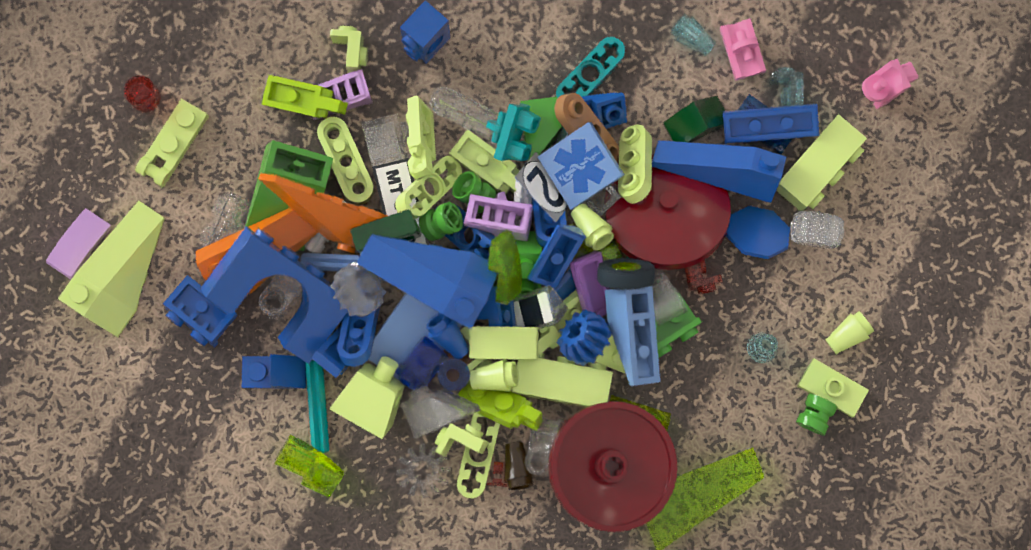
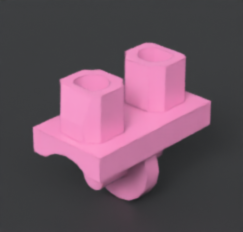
[720,19,766,81]
[862,59,918,109]

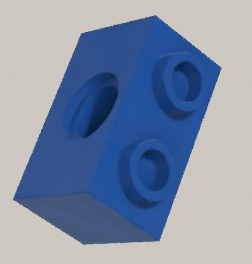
[400,0,451,64]

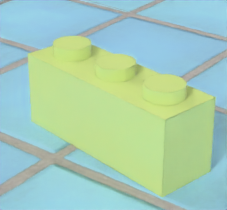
[776,114,867,212]
[512,353,613,408]

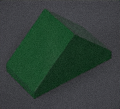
[663,96,725,142]

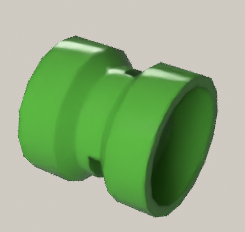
[452,171,496,213]
[419,202,463,241]
[796,393,838,436]

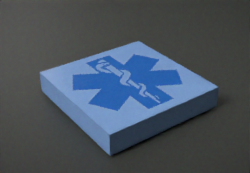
[538,122,625,210]

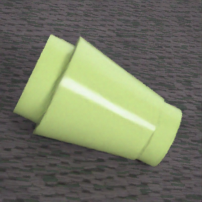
[571,204,614,251]
[825,311,874,355]
[470,359,519,391]

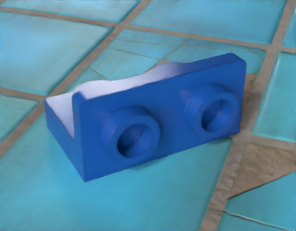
[163,275,237,348]

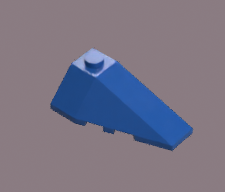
[652,140,786,203]
[356,234,500,329]

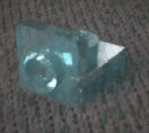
[768,67,803,106]

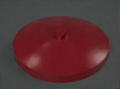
[605,154,731,270]
[549,402,677,532]

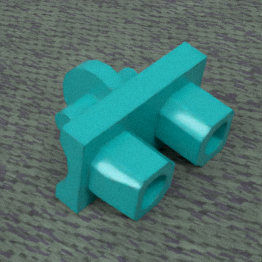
[486,103,541,161]

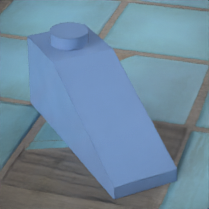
[605,286,660,386]

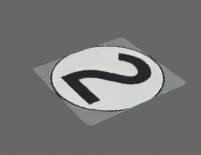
[515,152,568,222]

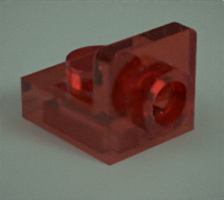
[684,260,723,294]

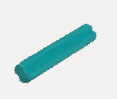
[305,360,330,454]

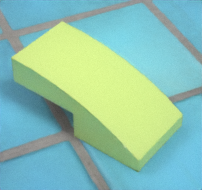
[469,326,538,359]

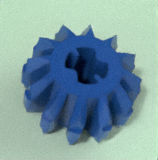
[556,309,612,366]

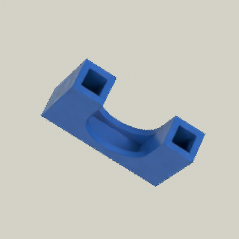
[201,226,354,364]

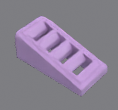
[313,69,372,120]
[464,194,533,241]

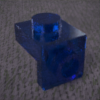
[396,336,449,390]

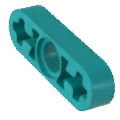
[556,37,625,97]

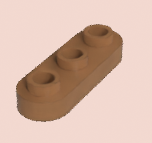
[555,93,620,163]

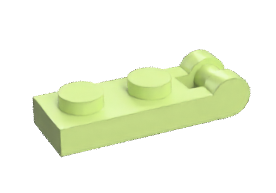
[135,98,209,187]

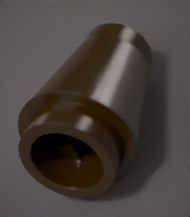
[504,441,535,490]

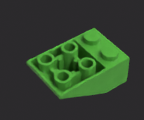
[245,140,333,251]

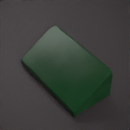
[351,210,422,254]

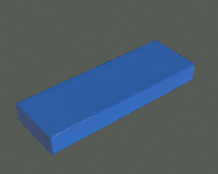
[723,104,819,144]

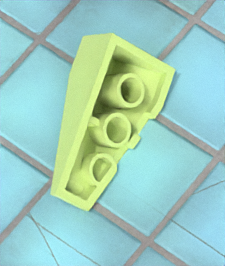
[58,201,165,337]

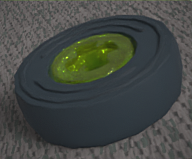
[597,258,655,290]

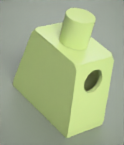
[330,356,405,439]

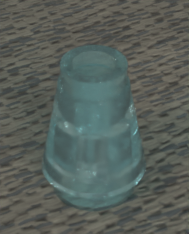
[670,13,716,56]
[747,332,778,363]

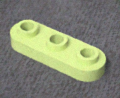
[317,117,374,205]
[618,125,652,203]

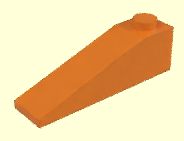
[259,173,387,254]
[196,207,318,295]

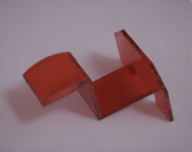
[486,462,507,487]

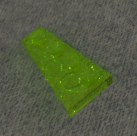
[646,447,765,550]

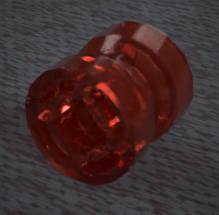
[123,75,161,112]

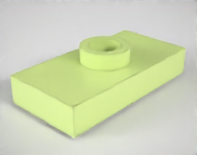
[797,358,869,418]

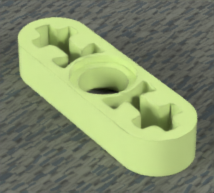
[396,156,462,219]
[457,413,500,498]

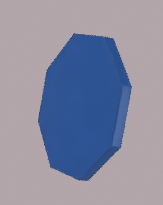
[726,206,790,259]

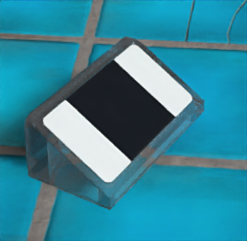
[513,285,568,329]

